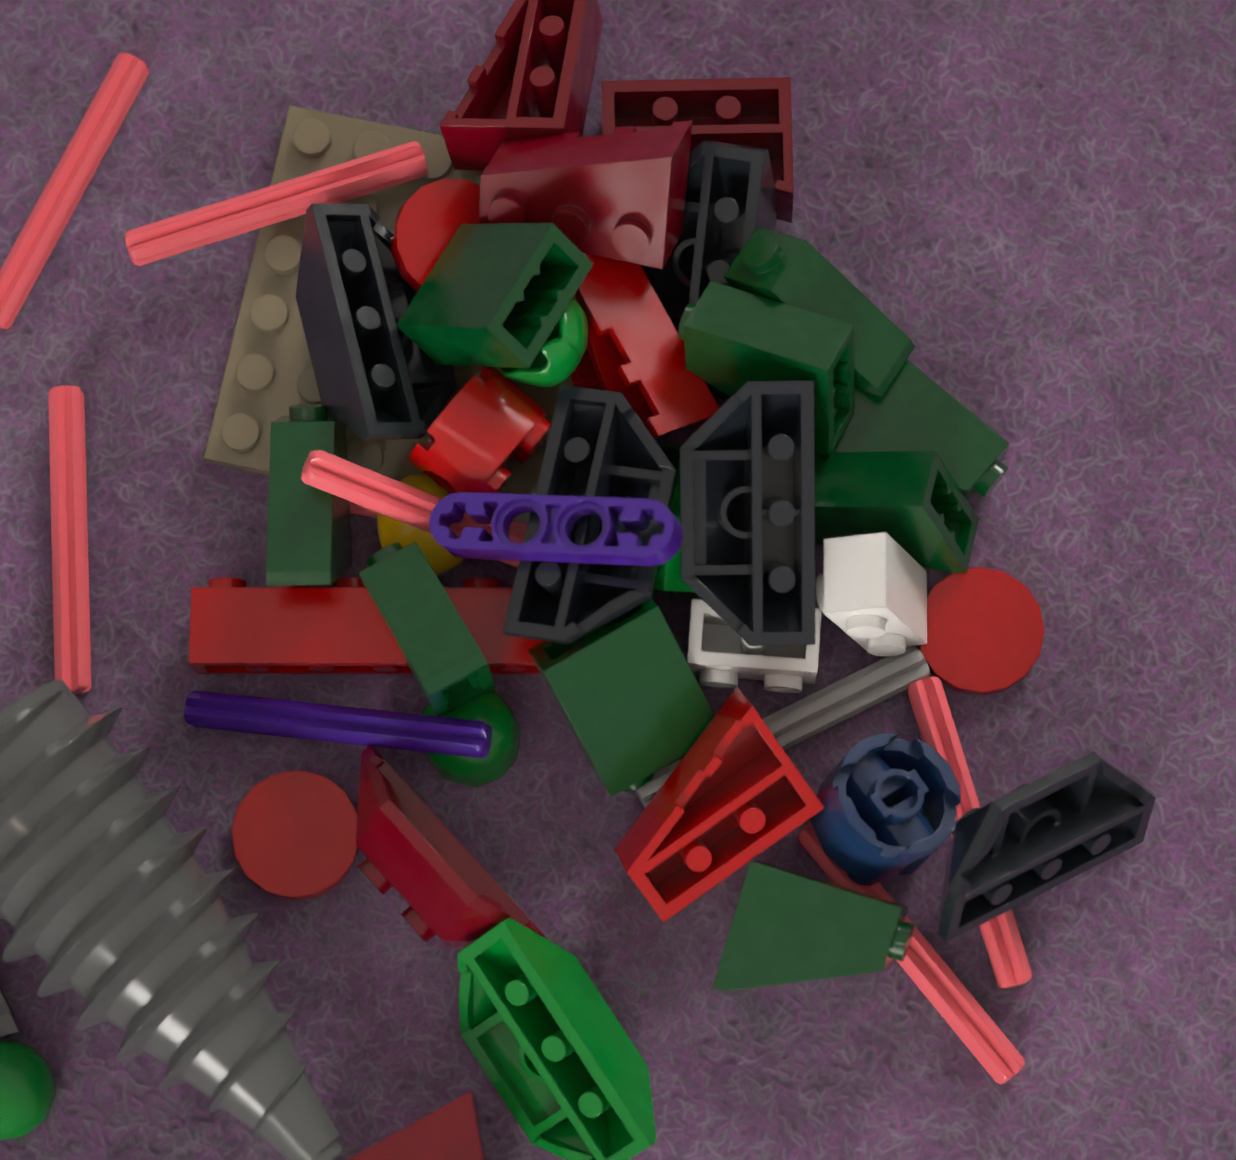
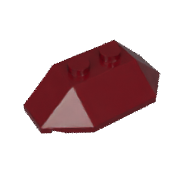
[356,745,546,948]

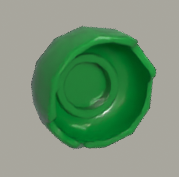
[499,297,588,387]
[422,689,521,787]
[0,1041,56,1140]

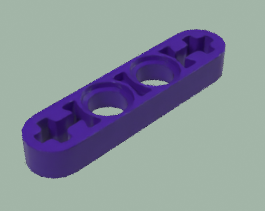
[429,492,683,566]

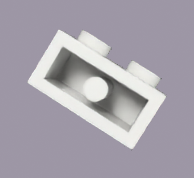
[816,532,927,656]
[687,599,822,693]

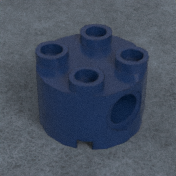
[809,733,961,886]

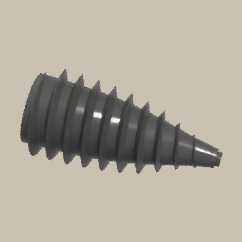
[0,679,344,1160]

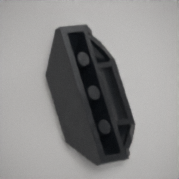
[641,140,778,400]
[295,204,457,440]
[679,380,815,646]
[502,385,679,644]
[937,752,1156,943]

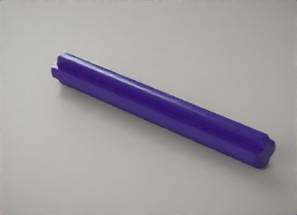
[184,690,492,758]

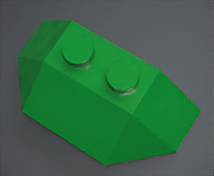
[457,918,657,1160]

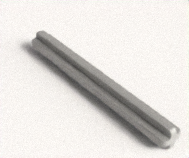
[636,646,930,809]

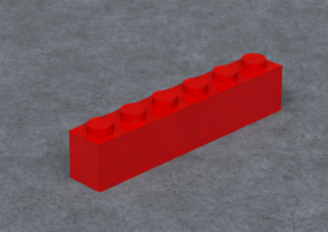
[189,577,543,674]

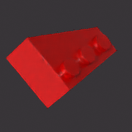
[570,254,719,437]
[614,687,824,922]

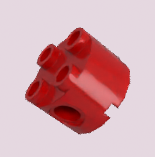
[407,366,551,494]

